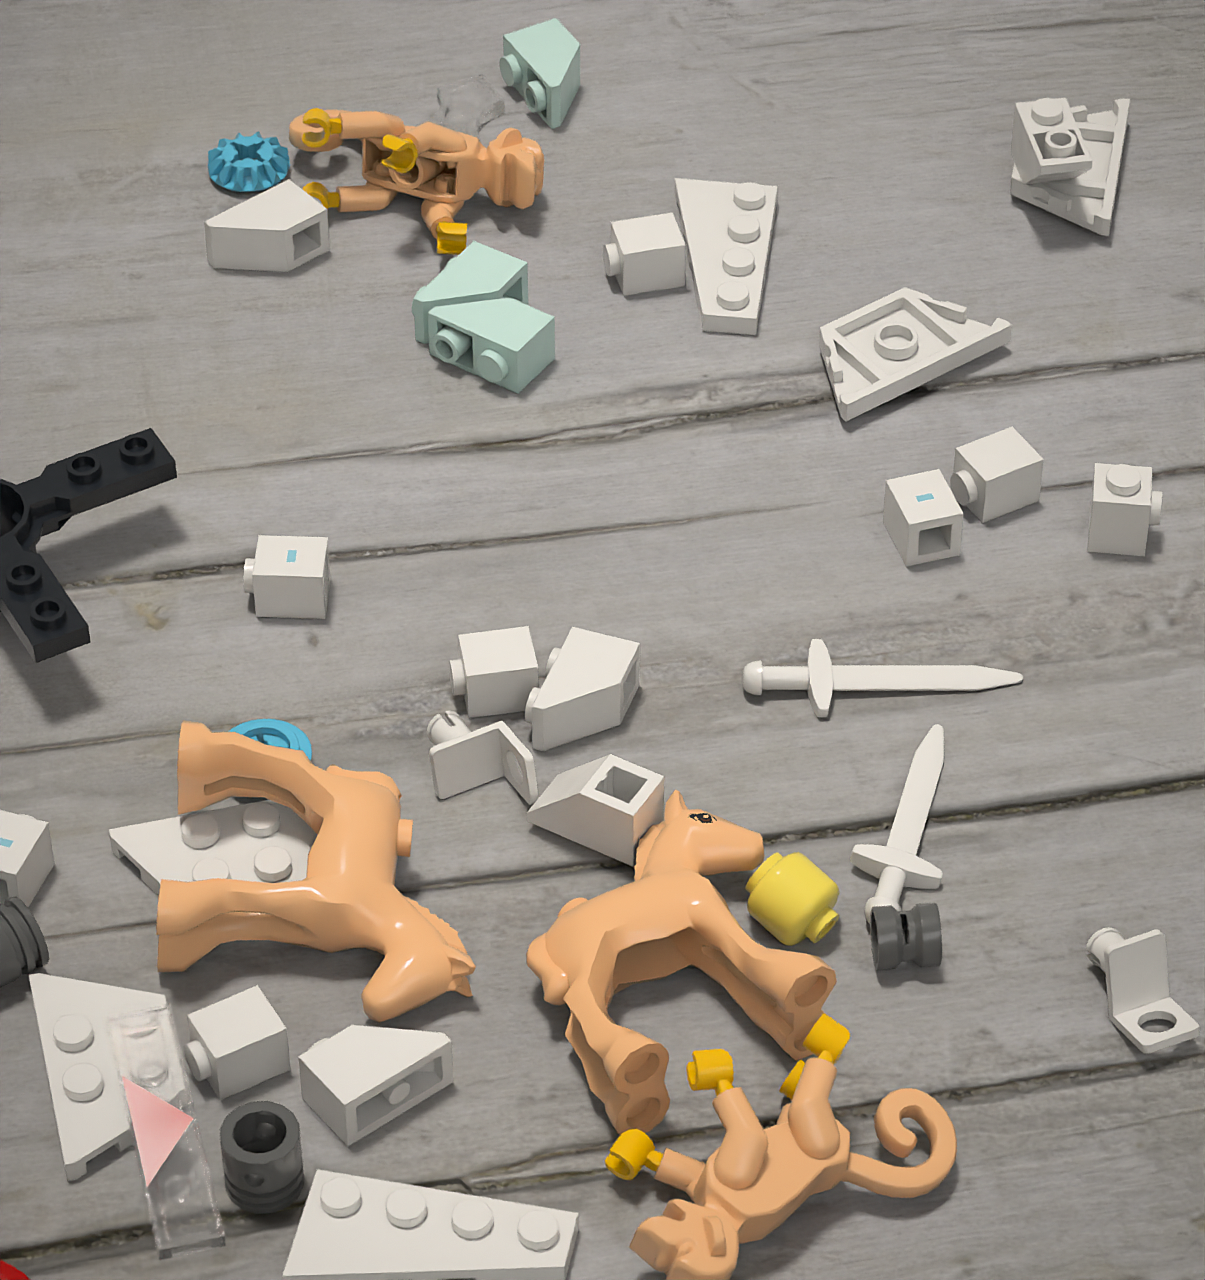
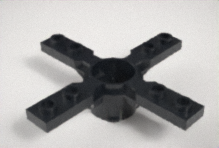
[0,428,177,663]

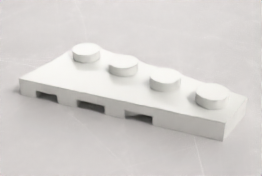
[674,178,778,335]
[282,1169,579,1280]

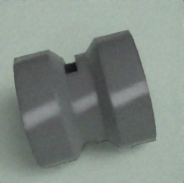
[870,903,942,970]

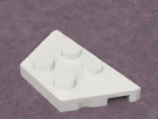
[1010,98,1130,236]
[819,287,1012,422]
[109,800,317,894]
[29,973,188,1181]

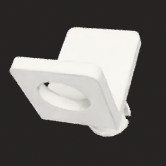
[427,711,539,805]
[1086,927,1200,1054]

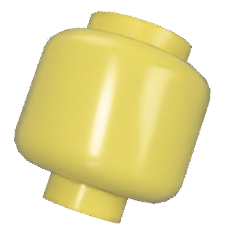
[745,852,839,946]

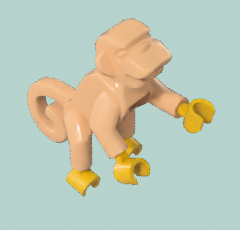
[289,108,544,255]
[605,1014,957,1280]

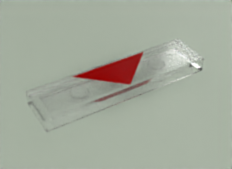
[105,1003,226,1261]

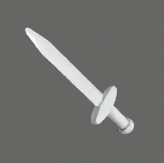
[742,639,1023,717]
[850,724,944,924]

